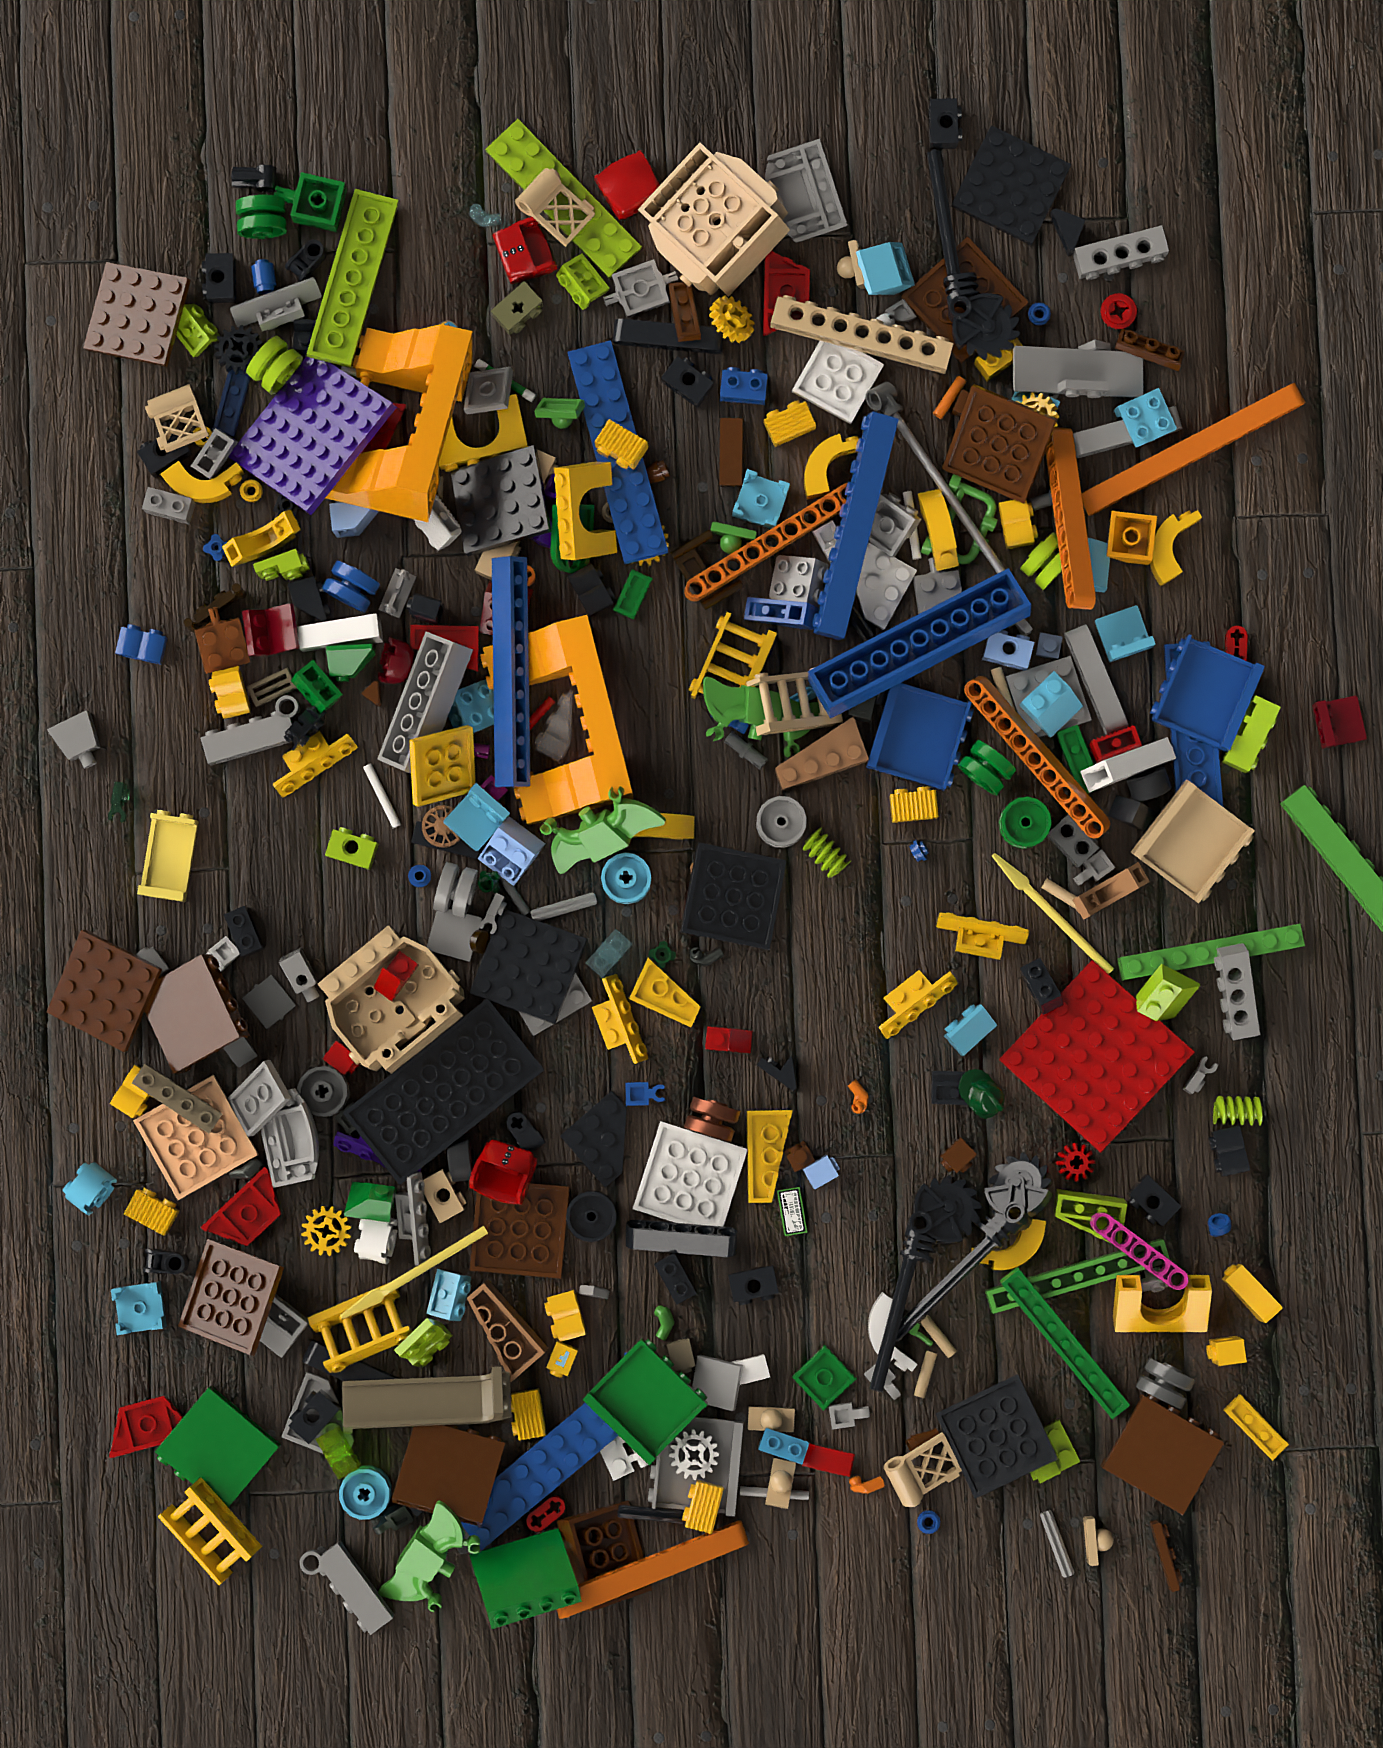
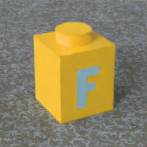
[546,1340,578,1378]

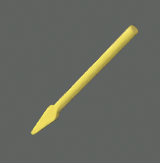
[992,853,1114,974]
[340,1226,488,1319]

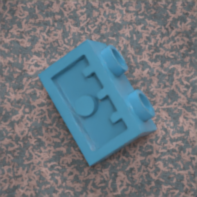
[758,1428,809,1464]

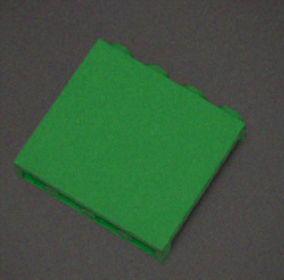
[583,1338,708,1465]
[155,1385,281,1508]
[470,1528,582,1629]

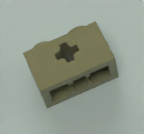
[491,281,543,335]

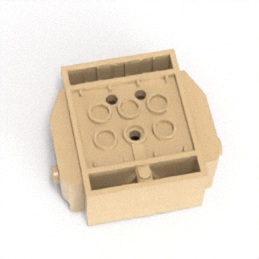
[638,143,790,297]
[318,925,465,1074]

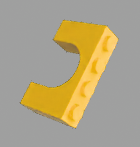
[439,394,528,472]
[554,461,617,560]
[1113,1275,1212,1332]

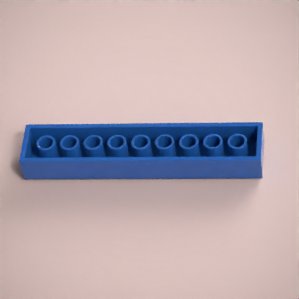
[808,568,1031,719]

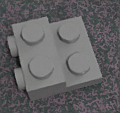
[869,493,921,557]

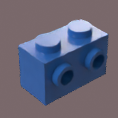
[720,367,767,405]

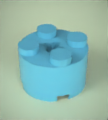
[63,1162,117,1215]

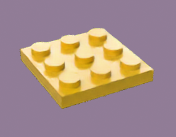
[409,725,475,807]

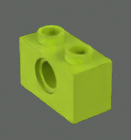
[325,827,379,870]

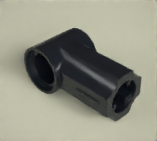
[231,165,277,192]

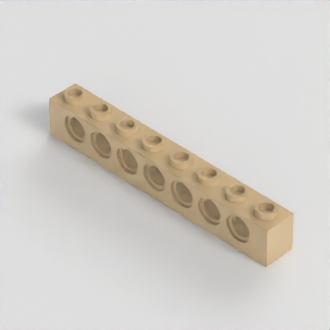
[770,295,953,374]

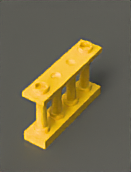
[689,612,777,699]
[307,1282,413,1373]
[158,1477,263,1585]

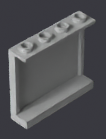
[648,1417,743,1516]

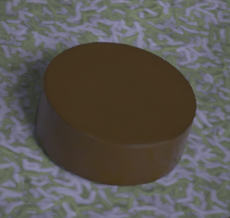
[470,930,490,954]

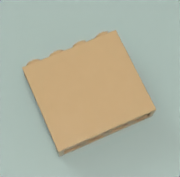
[1131,780,1255,903]

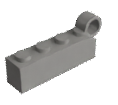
[200,695,300,766]
[300,1541,395,1635]

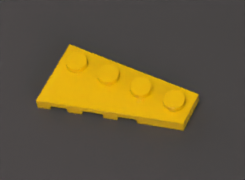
[746,1110,793,1203]

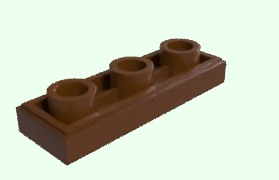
[1115,329,1185,371]
[1149,1520,1183,1592]

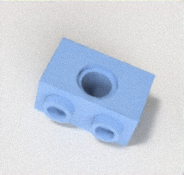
[982,630,1034,671]
[802,1155,840,1189]

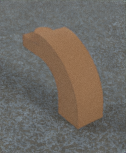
[1072,862,1150,920]

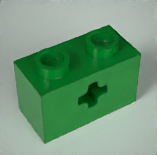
[291,660,343,715]

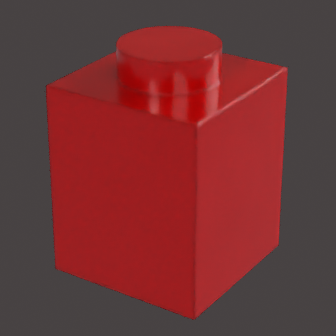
[322,1041,360,1075]

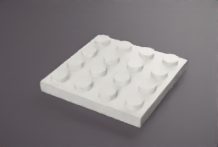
[633,1121,748,1227]

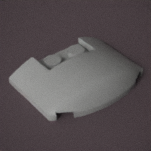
[765,139,847,243]
[261,1088,319,1188]

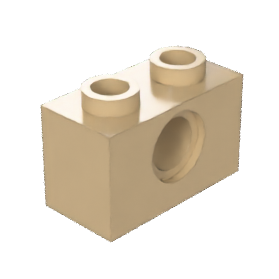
[424,1169,467,1223]

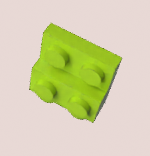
[253,549,310,581]
[394,1318,453,1367]
[1030,1419,1080,1484]

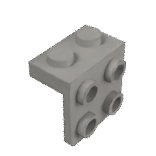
[769,555,829,608]

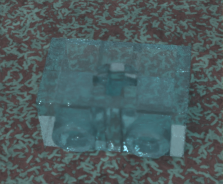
[586,929,633,978]

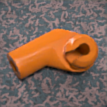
[848,1079,869,1114]
[849,1476,885,1494]

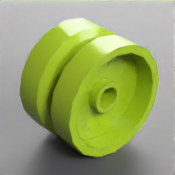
[246,336,303,395]
[1020,532,1062,590]

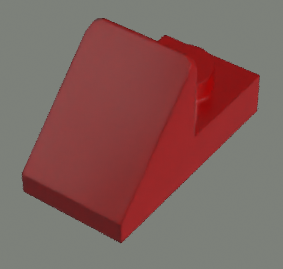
[374,951,419,1002]
[705,1026,752,1053]

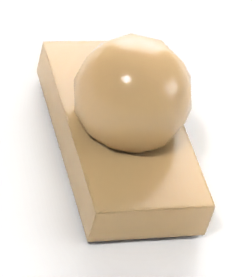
[837,240,865,289]
[748,1406,795,1432]
[765,1458,796,1509]
[1083,1516,1114,1566]

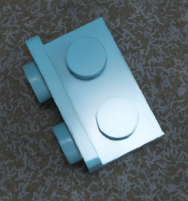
[426,1269,471,1321]

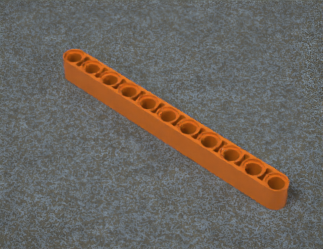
[1081,383,1306,516]

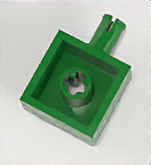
[274,172,348,232]

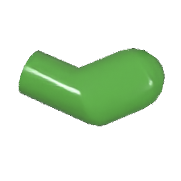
[654,1305,674,1341]

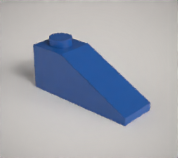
[744,597,819,630]

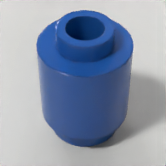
[251,259,276,294]

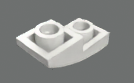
[732,1354,770,1385]

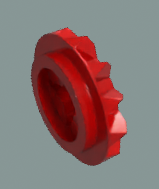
[1100,293,1137,330]

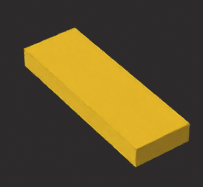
[1223,1394,1289,1461]

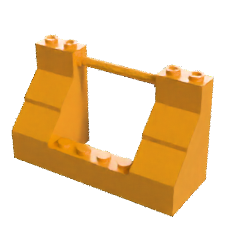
[326,324,473,522]
[480,615,634,825]

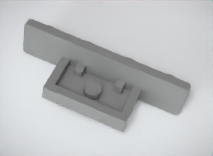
[230,277,322,332]
[395,1172,431,1266]

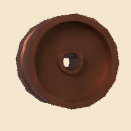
[684,1097,741,1142]

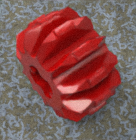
[1056,1143,1095,1182]

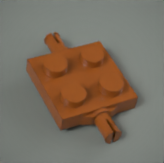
[194,607,250,674]

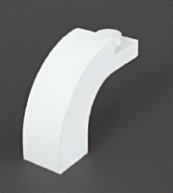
[868,1292,917,1372]

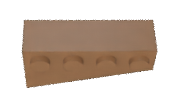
[774,716,869,792]
[467,1279,548,1382]

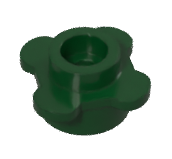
[478,870,501,894]
[649,941,676,968]

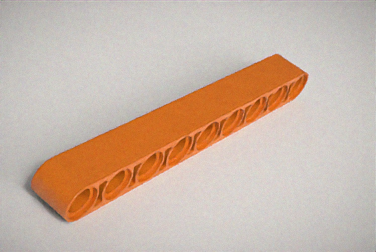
[1045,427,1096,610]
[684,483,847,602]
[964,676,1110,839]
[556,1521,749,1619]

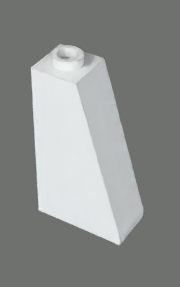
[297,614,383,652]
[1081,737,1176,792]

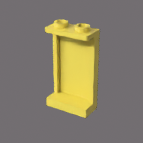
[137,810,199,902]

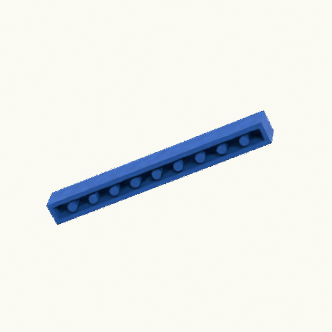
[812,411,899,640]
[492,556,530,787]

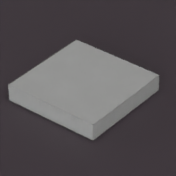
[464,367,513,414]
[427,909,482,962]
[692,1355,743,1411]

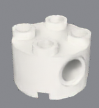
[354,1218,398,1264]

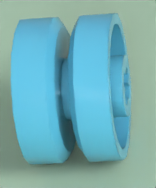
[601,853,652,905]
[339,1465,392,1520]

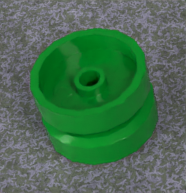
[235,195,287,239]
[958,740,1016,796]
[998,797,1051,849]

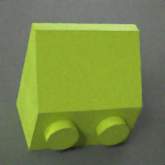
[1136,964,1200,1021]

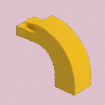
[804,434,859,500]
[161,461,245,503]
[918,489,959,571]
[222,510,300,567]
[1150,510,1202,587]
[633,813,695,839]
[970,1219,1046,1270]

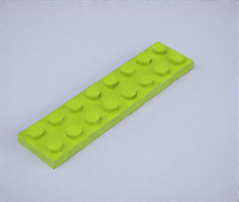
[485,119,642,279]
[307,189,399,368]

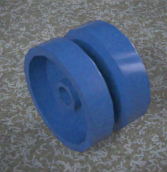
[321,561,380,613]

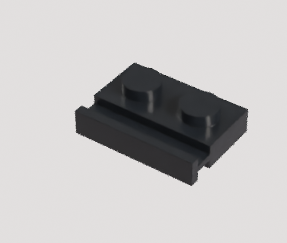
[931,1071,967,1105]

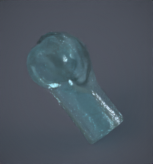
[469,204,501,227]

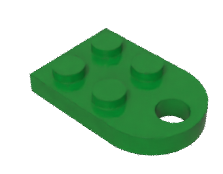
[551,504,594,573]

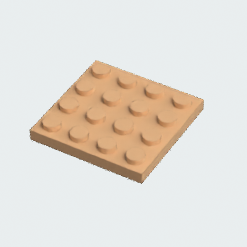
[133,1075,259,1200]

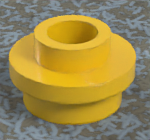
[240,479,263,502]

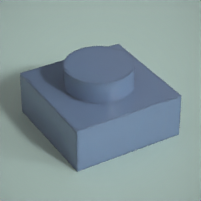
[1035,632,1062,660]

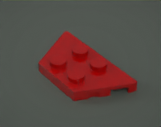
[763,250,810,336]
[200,1166,282,1246]
[109,1395,184,1458]

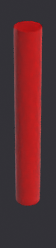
[529,696,555,730]

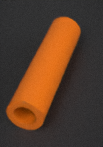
[933,376,967,419]

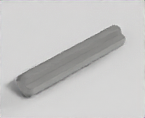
[531,893,597,921]
[1040,1510,1074,1577]

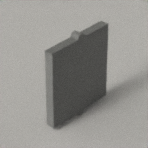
[242,975,296,1029]

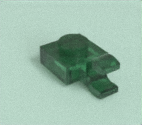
[108,781,130,823]

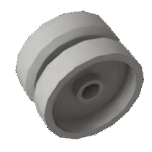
[756,796,807,848]
[433,862,478,918]

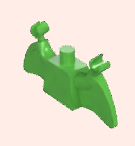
[703,677,820,757]
[540,786,666,874]
[378,1501,480,1612]

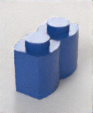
[115,624,168,665]

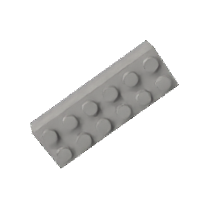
[377,632,473,773]

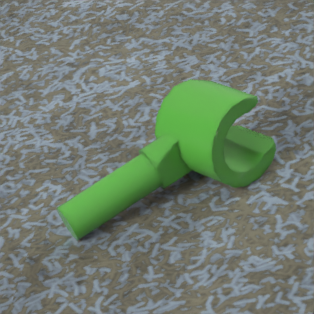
[908,1323,933,1346]

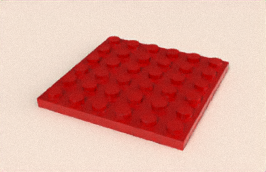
[999,960,1195,1153]

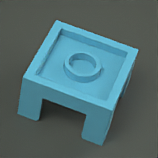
[732,469,790,529]
[111,1281,167,1335]

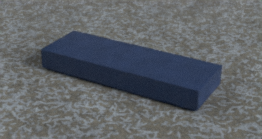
[212,369,251,438]

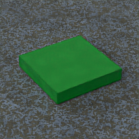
[792,1345,857,1411]

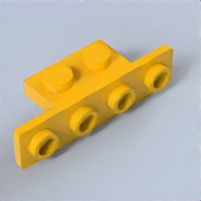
[273,731,358,798]
[936,913,1029,960]
[879,970,958,1039]
[592,974,648,1064]

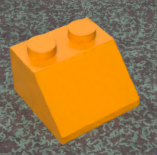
[1106,511,1157,565]

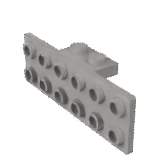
[1013,346,1143,398]

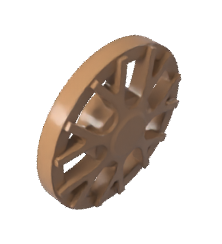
[422,805,461,848]

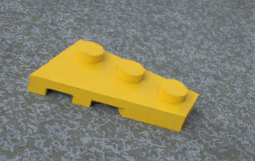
[629,958,701,1027]

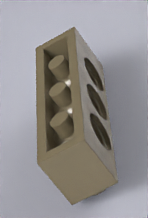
[132,1063,223,1134]

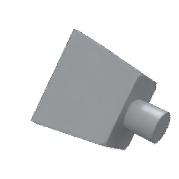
[47,710,100,769]
[279,947,319,1002]

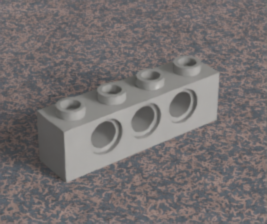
[1072,225,1169,280]
[1214,943,1260,1040]

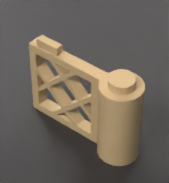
[515,168,595,247]
[145,384,209,453]
[884,1432,962,1507]

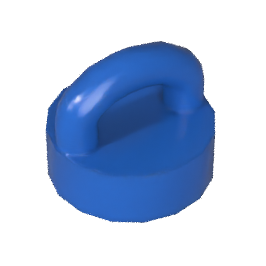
[1208,1213,1231,1237]

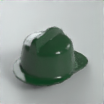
[959,1069,1005,1119]

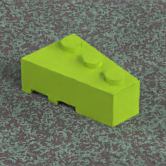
[1221,696,1281,773]
[1053,1189,1127,1243]

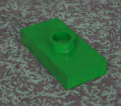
[613,569,653,620]

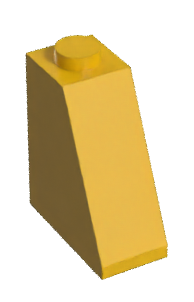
[1222,1264,1283,1323]

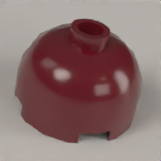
[378,637,415,684]

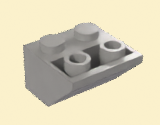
[260,1294,309,1358]

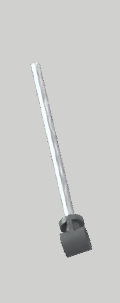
[865,382,1006,574]

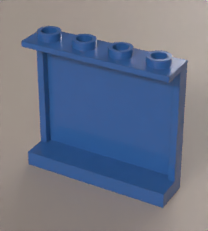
[1150,634,1265,752]
[866,683,974,791]

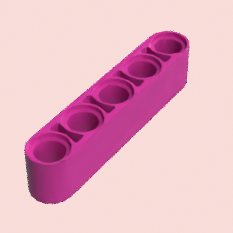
[1090,1212,1188,1290]

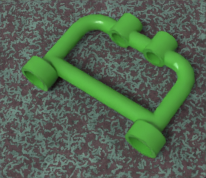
[920,474,998,564]

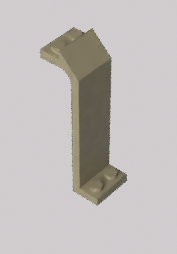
[342,1367,512,1434]

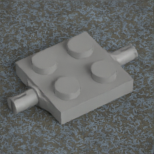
[603,259,678,318]
[913,558,962,614]

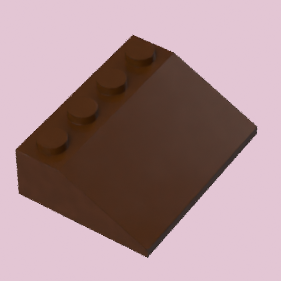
[557,1500,652,1611]

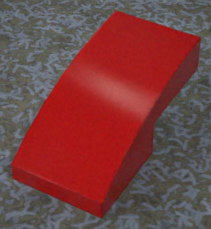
[802,1443,855,1477]

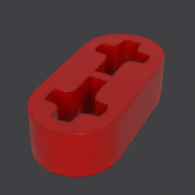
[1225,625,1248,661]
[526,1495,566,1532]

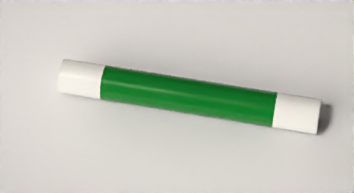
[475,359,536,402]

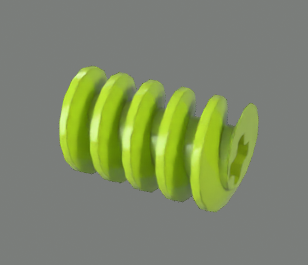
[803,827,852,878]
[1213,1096,1263,1126]

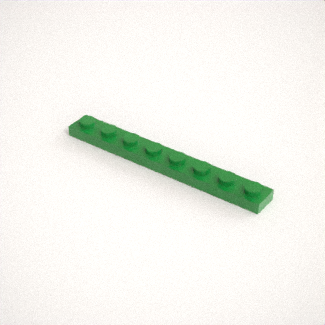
[1000,1267,1130,1419]

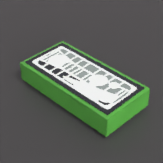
[777,1187,807,1236]

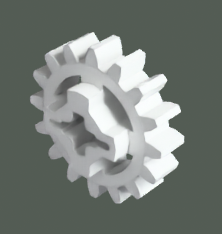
[669,1429,719,1480]

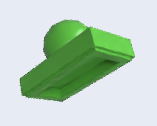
[534,398,585,429]
[711,522,757,554]

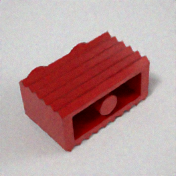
[1089,725,1142,763]

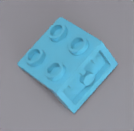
[1114,388,1177,448]
[1095,605,1155,663]
[448,679,494,734]
[444,783,510,851]

